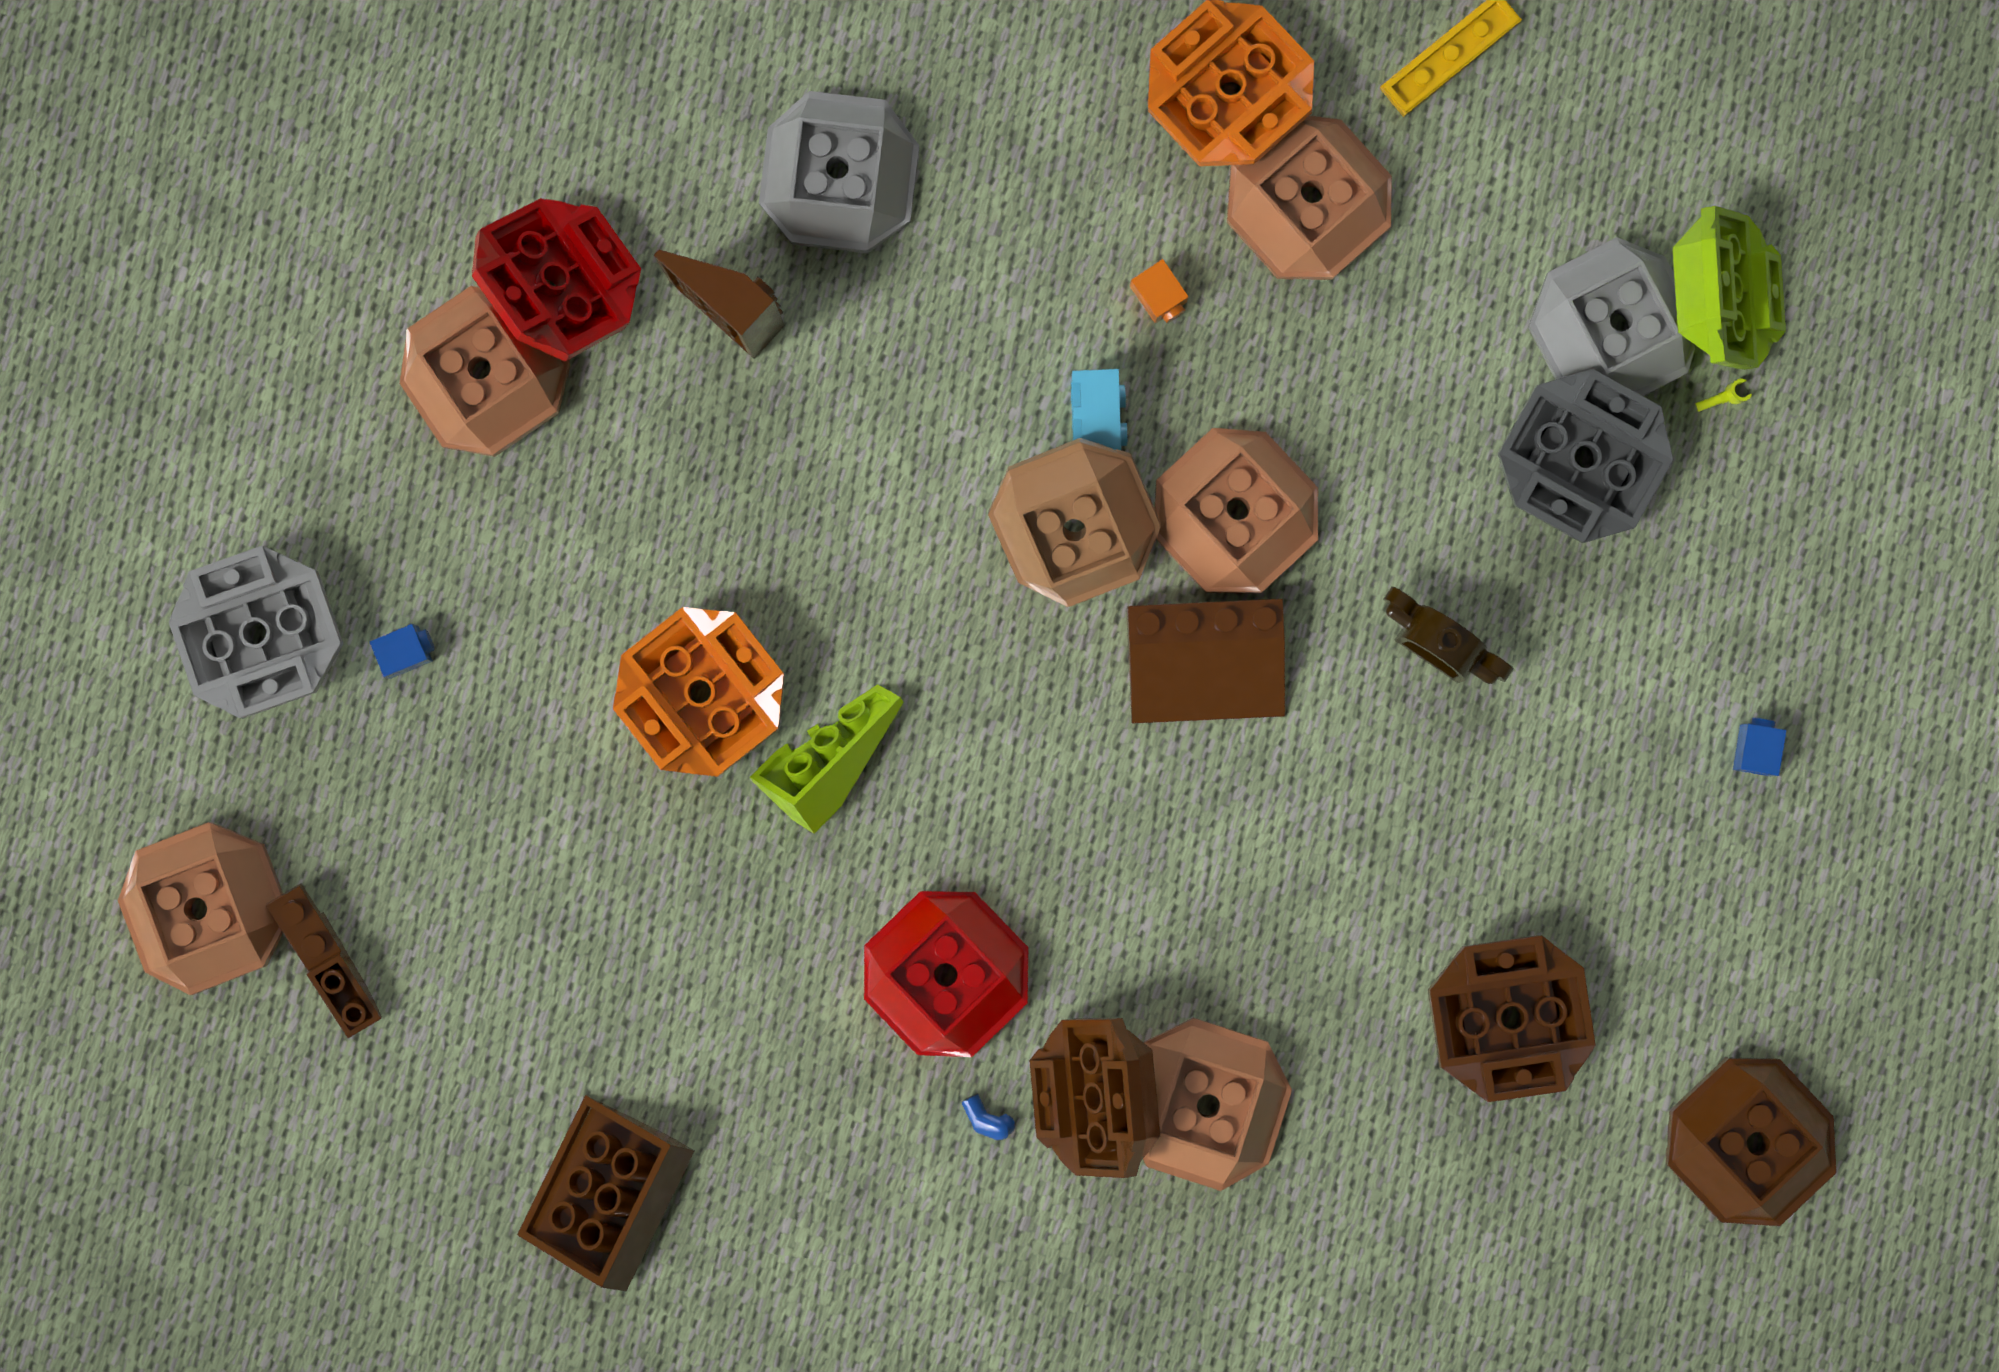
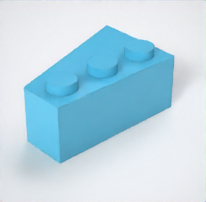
[1070,369,1128,450]

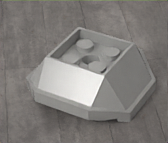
[759,91,920,254]
[1528,237,1695,396]
[169,546,344,719]

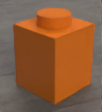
[1130,259,1189,323]

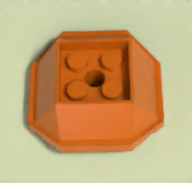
[1148,0,1314,166]
[613,607,785,777]

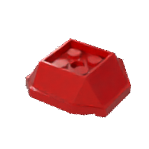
[472,198,641,361]
[864,891,1029,1057]

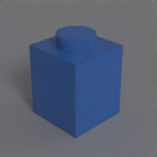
[370,624,435,679]
[1733,718,1787,777]

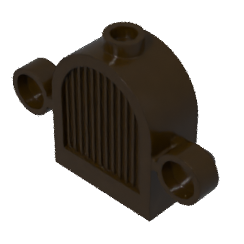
[1383,586,1514,684]

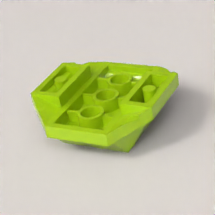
[1673,206,1786,370]

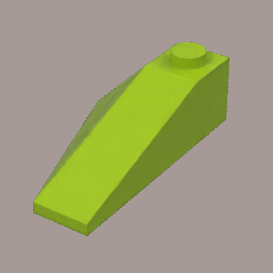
[750,684,904,834]

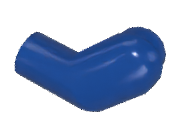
[961,1094,1015,1140]

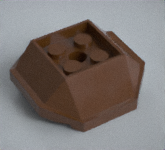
[1428,935,1596,1103]
[1029,1018,1160,1178]
[1666,1057,1837,1226]

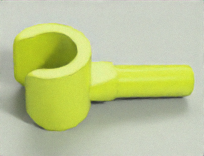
[1695,379,1752,412]

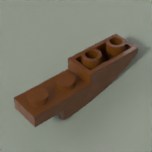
[266,883,382,1038]

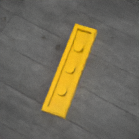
[1380,0,1522,117]

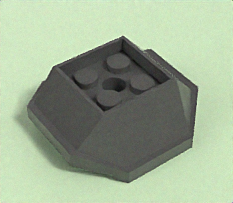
[1497,369,1673,543]

